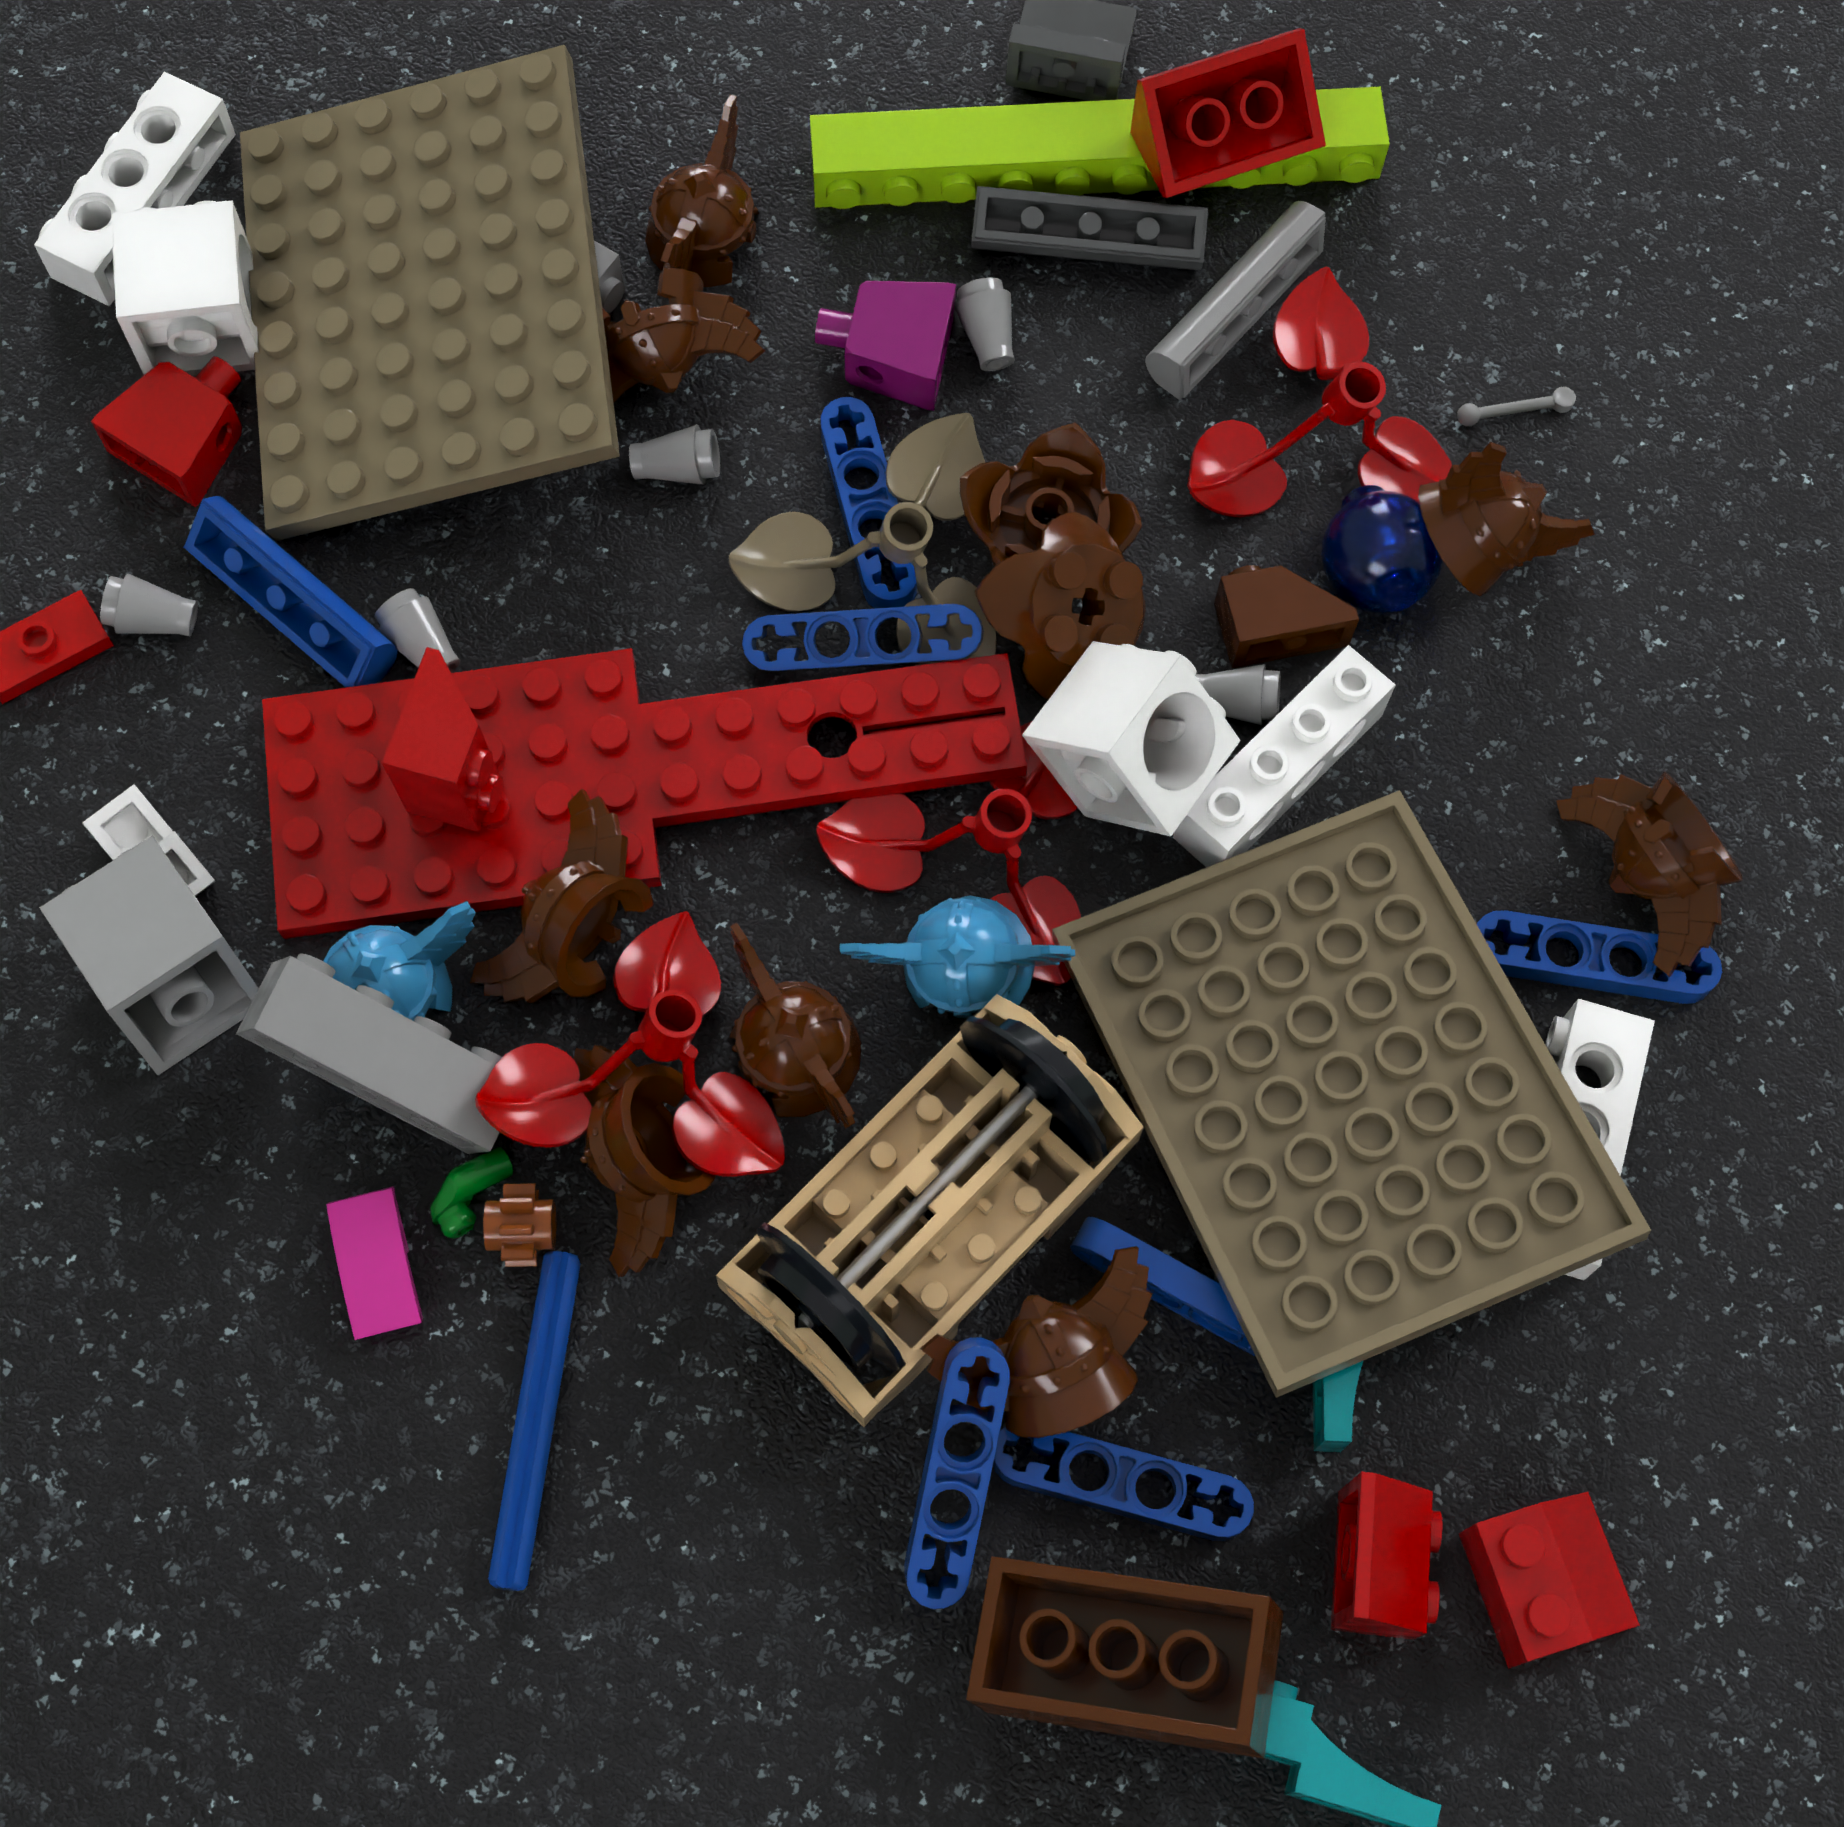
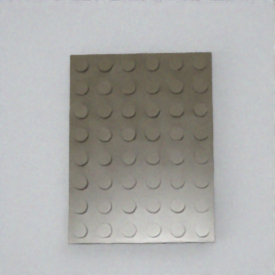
[240,45,620,541]
[1052,790,1651,1398]

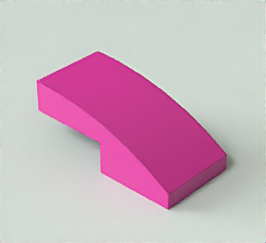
[326,1186,423,1340]

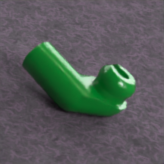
[430,1147,513,1239]

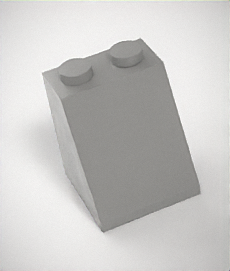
[39,835,259,1075]

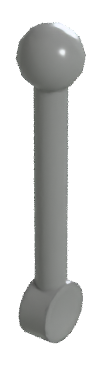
[1457,387,1576,427]

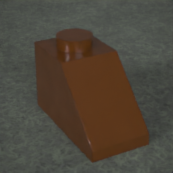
[1214,565,1359,668]

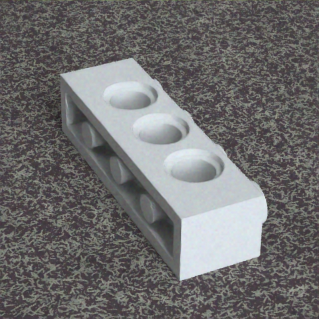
[34,72,236,306]
[1173,645,1396,867]
[1545,999,1655,1280]

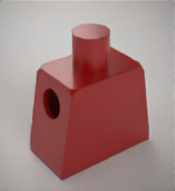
[91,356,242,508]

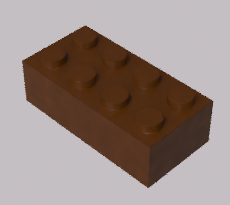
[966,1556,1284,1759]

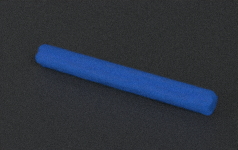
[488,1251,581,1591]

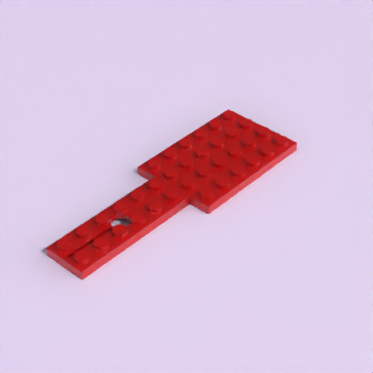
[262,648,1027,939]

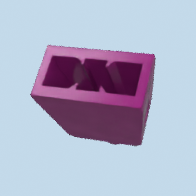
[815,281,956,411]

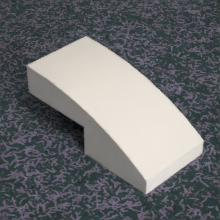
[82,784,215,897]

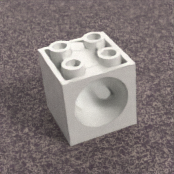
[111,200,259,377]
[1022,641,1240,836]

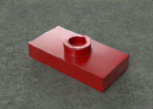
[0,590,114,704]

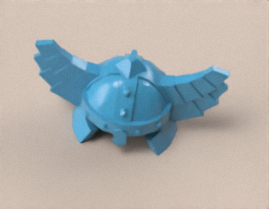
[840,895,1075,1018]
[323,901,476,1021]

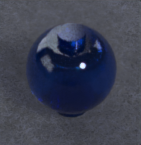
[1321,485,1444,613]

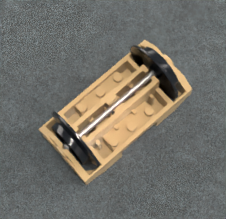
[716,994,1144,1427]

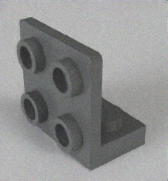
[1006,0,1136,101]

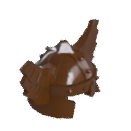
[645,94,759,287]
[602,268,765,403]
[1418,442,1595,596]
[1556,772,1743,977]
[470,789,653,1003]
[729,923,861,1129]
[573,1045,716,1277]
[920,1246,1153,1438]

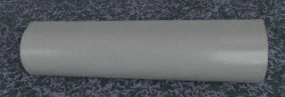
[1145,201,1326,400]

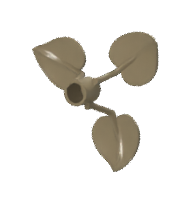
[729,413,996,666]

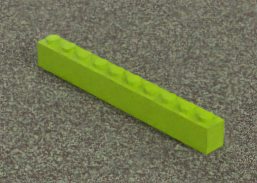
[810,86,1390,209]

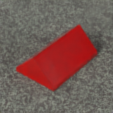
[1130,28,1326,198]

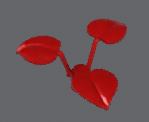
[1187,267,1452,517]
[816,721,1081,986]
[475,911,785,1177]

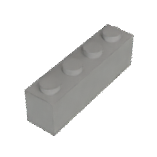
[236,953,502,1154]

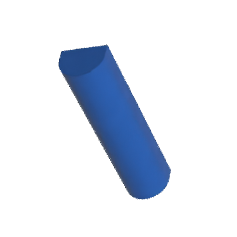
[183,496,398,688]

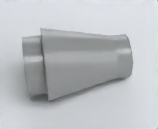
[954,277,1015,371]
[629,424,720,485]
[100,573,198,637]
[375,588,461,673]
[1196,664,1281,726]

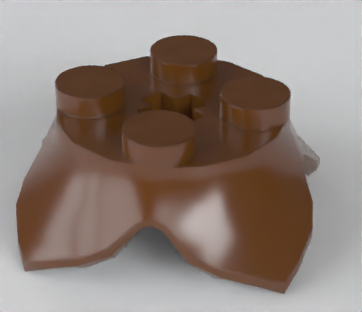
[960,422,1142,566]
[974,512,1146,699]

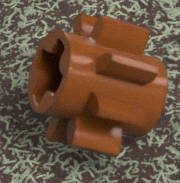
[483,1183,557,1267]

